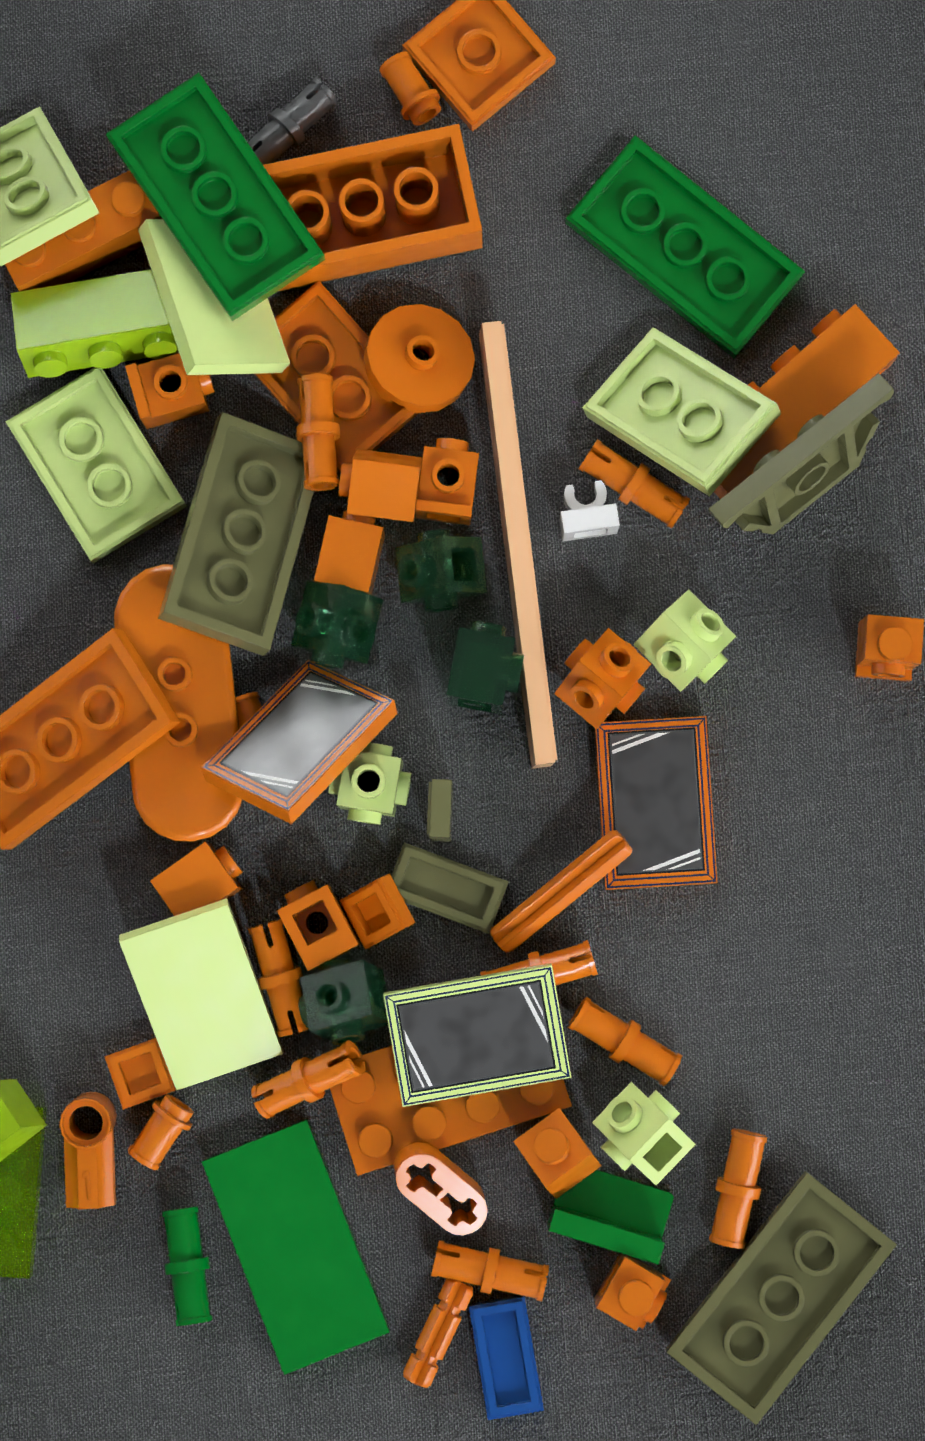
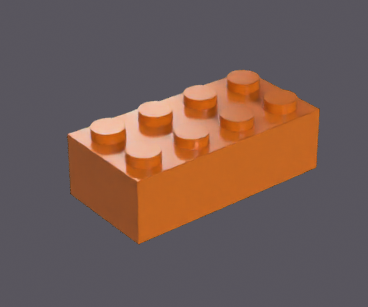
[263,124,483,291]

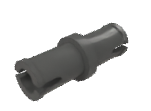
[247,77,338,165]

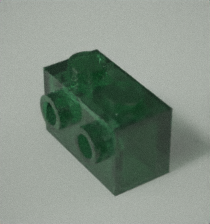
[446,621,524,715]

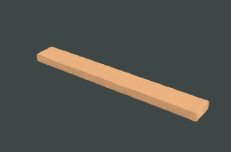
[479,321,557,769]

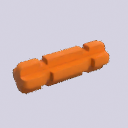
[403,1279,473,1388]

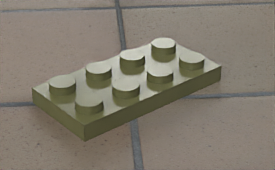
[158,412,314,656]
[665,1171,897,1425]

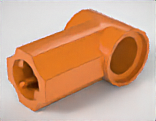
[59,1092,117,1209]

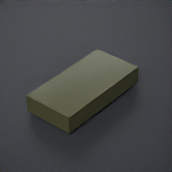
[427,779,453,842]
[392,842,509,934]

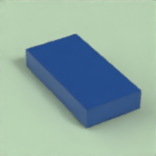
[469,1295,544,1420]

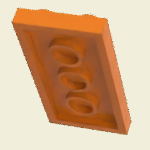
[0,628,180,850]
[330,1045,572,1176]

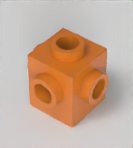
[554,628,651,729]

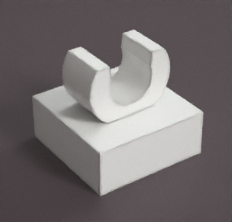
[559,480,620,542]

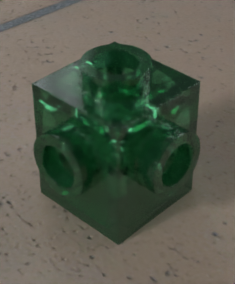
[395,529,487,612]
[291,581,383,670]
[298,959,388,1045]

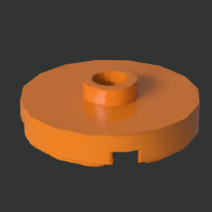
[363,304,475,413]

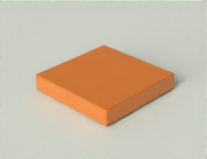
[402,0,556,132]

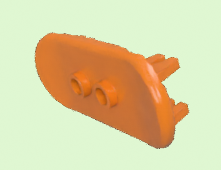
[114,564,242,842]

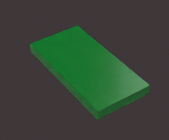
[106,72,325,321]
[565,135,805,359]
[202,1119,390,1375]

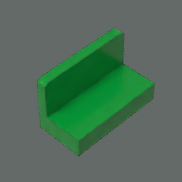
[547,1170,674,1265]

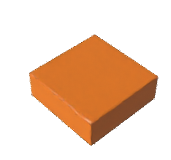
[339,873,416,950]
[104,1038,176,1110]

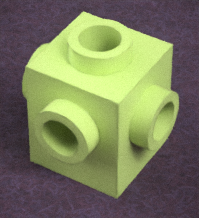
[633,589,736,692]
[328,742,412,825]
[592,1082,696,1185]

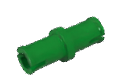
[162,1206,213,1326]

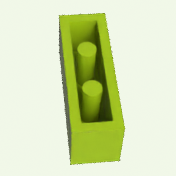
[10,269,179,378]

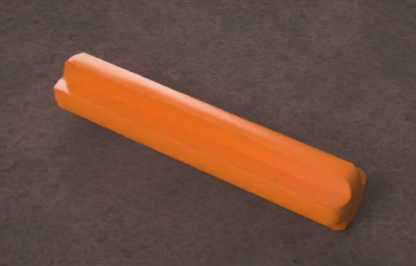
[490,830,633,953]

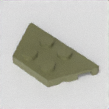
[708,373,894,534]

